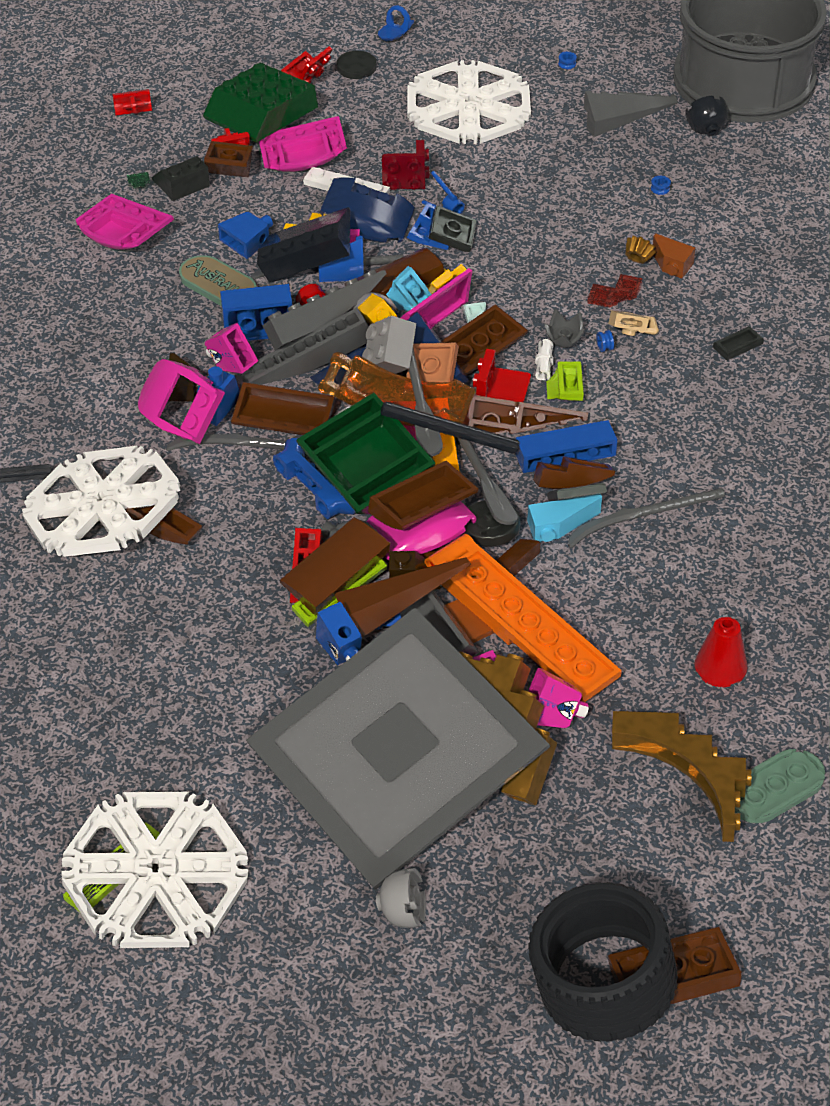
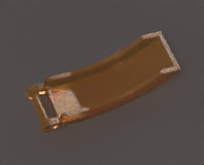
[318,352,476,427]

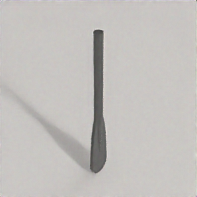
[409,348,443,457]
[453,420,518,525]

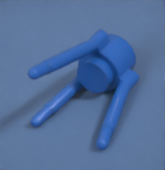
[422,171,465,214]

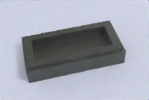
[713,326,764,360]

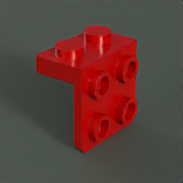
[281,46,333,83]
[473,349,531,402]

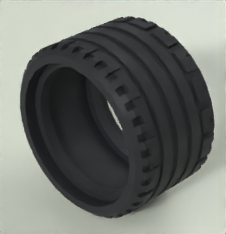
[528,882,678,1042]

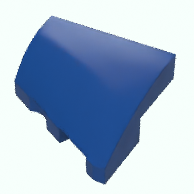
[407,202,449,250]

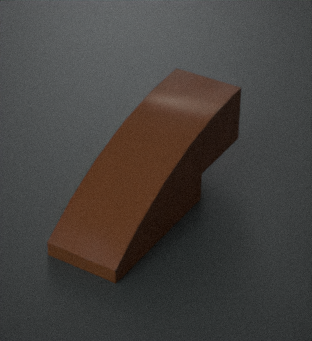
[533,456,615,488]
[126,505,202,545]

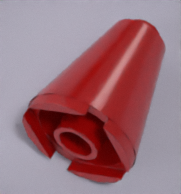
[694,617,748,687]

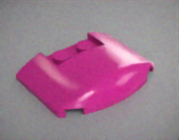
[259,116,347,172]
[75,194,174,250]
[366,501,476,560]

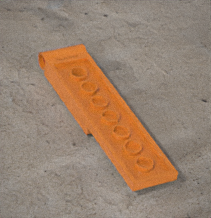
[425,534,622,702]

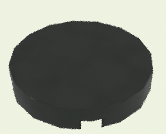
[336,50,377,79]

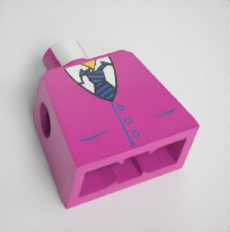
[205,323,258,374]
[528,668,588,728]

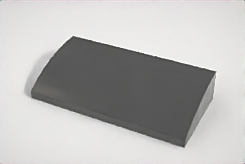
[401,590,479,657]

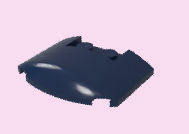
[320,177,415,243]

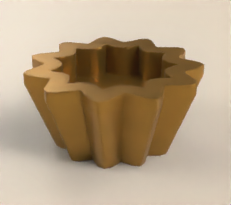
[625,235,656,264]

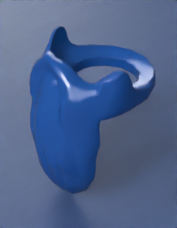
[378,5,414,41]

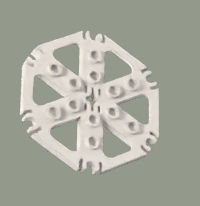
[407,60,531,144]
[22,446,180,557]
[62,792,248,948]

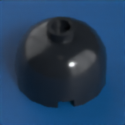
[685,96,728,136]

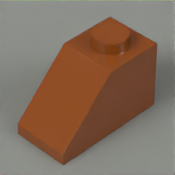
[653,233,696,278]

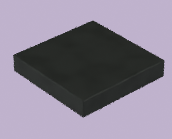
[428,205,477,252]
[547,483,607,501]

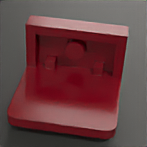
[382,140,429,190]

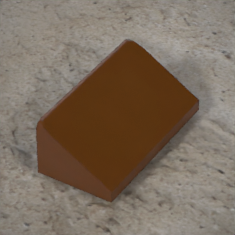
[496,539,540,576]

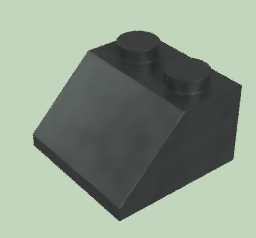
[152,156,210,201]

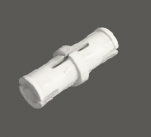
[535,339,554,380]

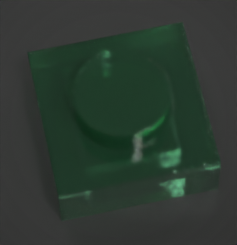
[126,172,150,189]

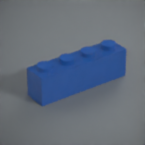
[515,420,617,473]

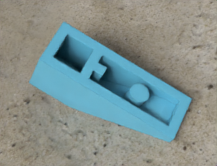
[527,494,602,542]

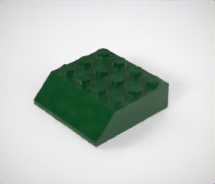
[203,63,318,143]
[296,393,436,514]

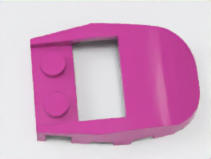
[138,359,225,444]

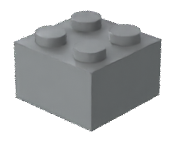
[362,316,416,377]

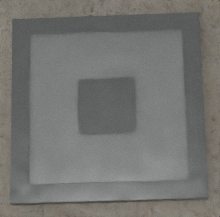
[246,608,550,889]

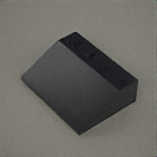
[257,207,351,282]

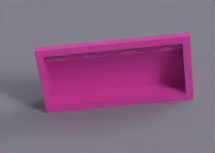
[401,268,472,328]

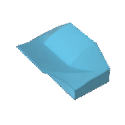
[386,266,432,311]

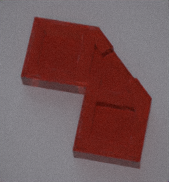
[587,274,642,308]

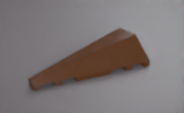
[464,395,588,434]
[334,557,471,638]

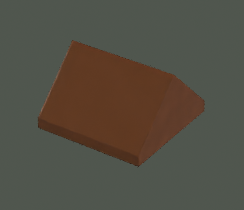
[204,141,253,177]

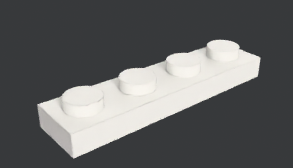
[303,167,390,194]

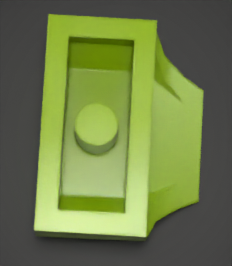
[546,362,584,401]

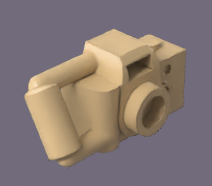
[608,310,659,336]

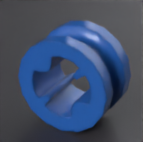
[558,51,577,69]
[651,176,671,195]
[596,330,614,352]

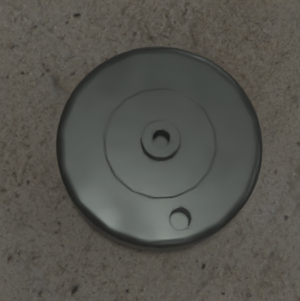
[462,500,520,547]

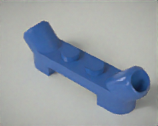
[273,438,356,519]

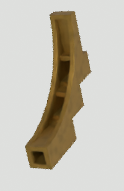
[459,652,557,806]
[612,711,751,842]

